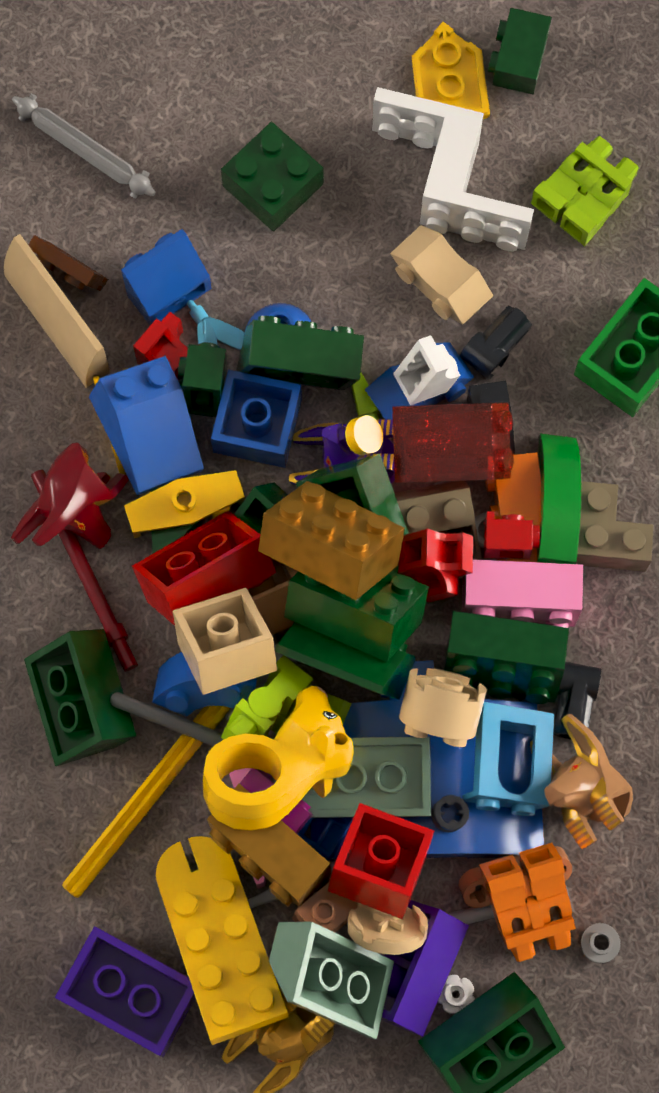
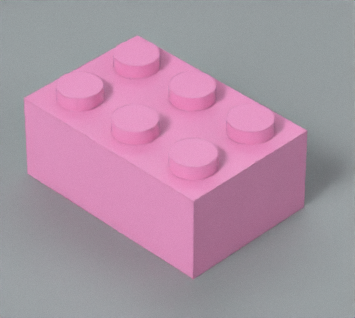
[462,560,583,628]

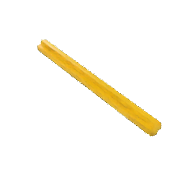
[62,706,230,898]

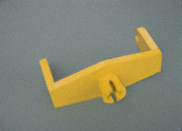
[124,470,245,538]

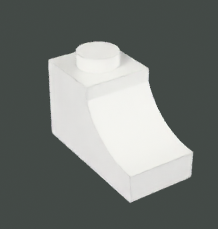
[393,335,461,406]

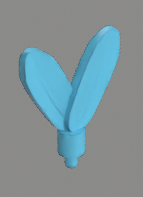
[187,300,244,350]

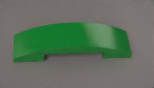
[537,433,581,564]

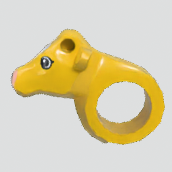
[203,686,354,831]

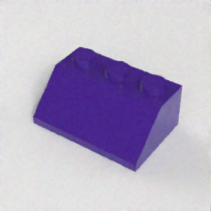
[378,900,469,1037]

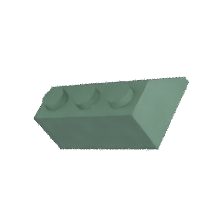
[269,922,394,1039]

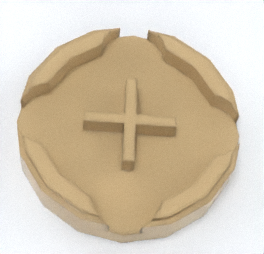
[347,903,428,955]

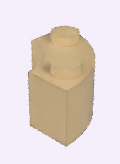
[390,225,493,325]

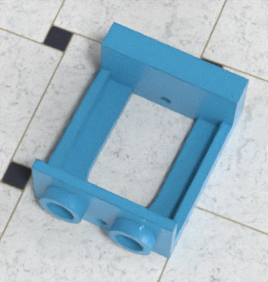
[462,702,554,816]

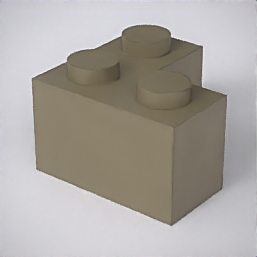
[576,481,654,572]

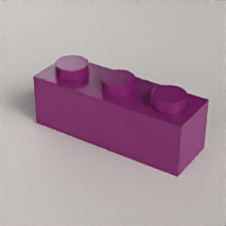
[239,769,313,834]

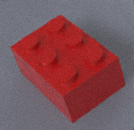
[132,510,277,626]

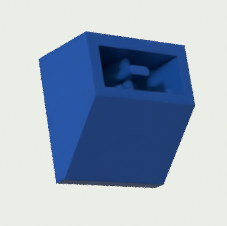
[121,229,212,325]

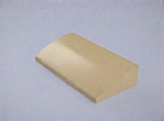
[4,234,110,388]

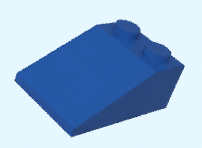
[89,356,204,495]

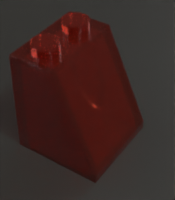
[392,403,514,483]

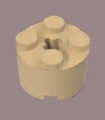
[399,668,487,747]

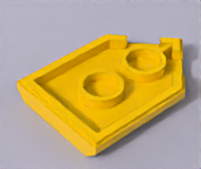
[411,22,490,119]

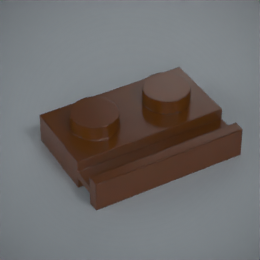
[28,235,109,291]

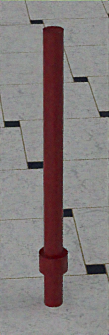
[31,469,138,672]

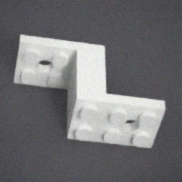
[372,87,534,251]

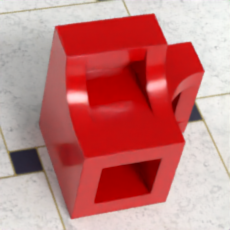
[133,311,188,381]
[398,528,473,603]

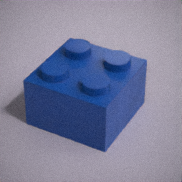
[211,370,302,468]

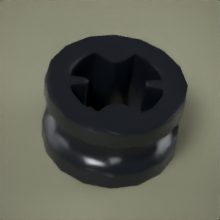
[431,795,469,833]

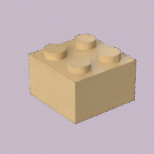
[173,588,277,695]

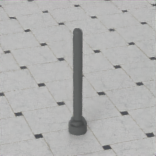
[110,692,273,778]

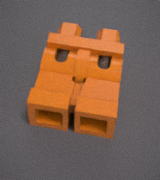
[479,842,576,962]

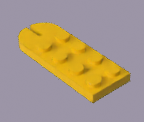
[156,836,289,1045]

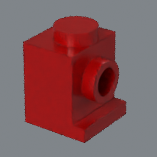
[484,511,540,560]

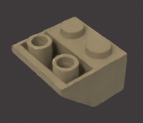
[394,480,482,560]

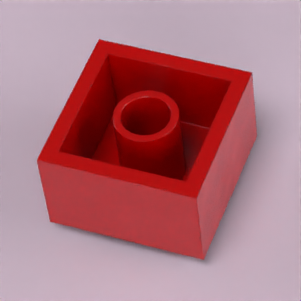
[327,803,435,919]

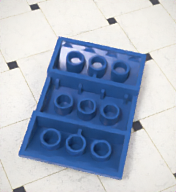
[311,699,544,862]

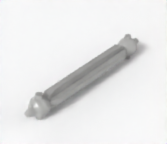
[12,93,156,199]

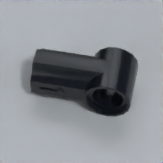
[460,305,532,380]
[553,662,601,740]

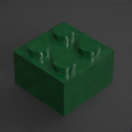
[221,121,324,232]

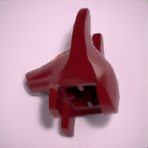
[11,442,129,549]

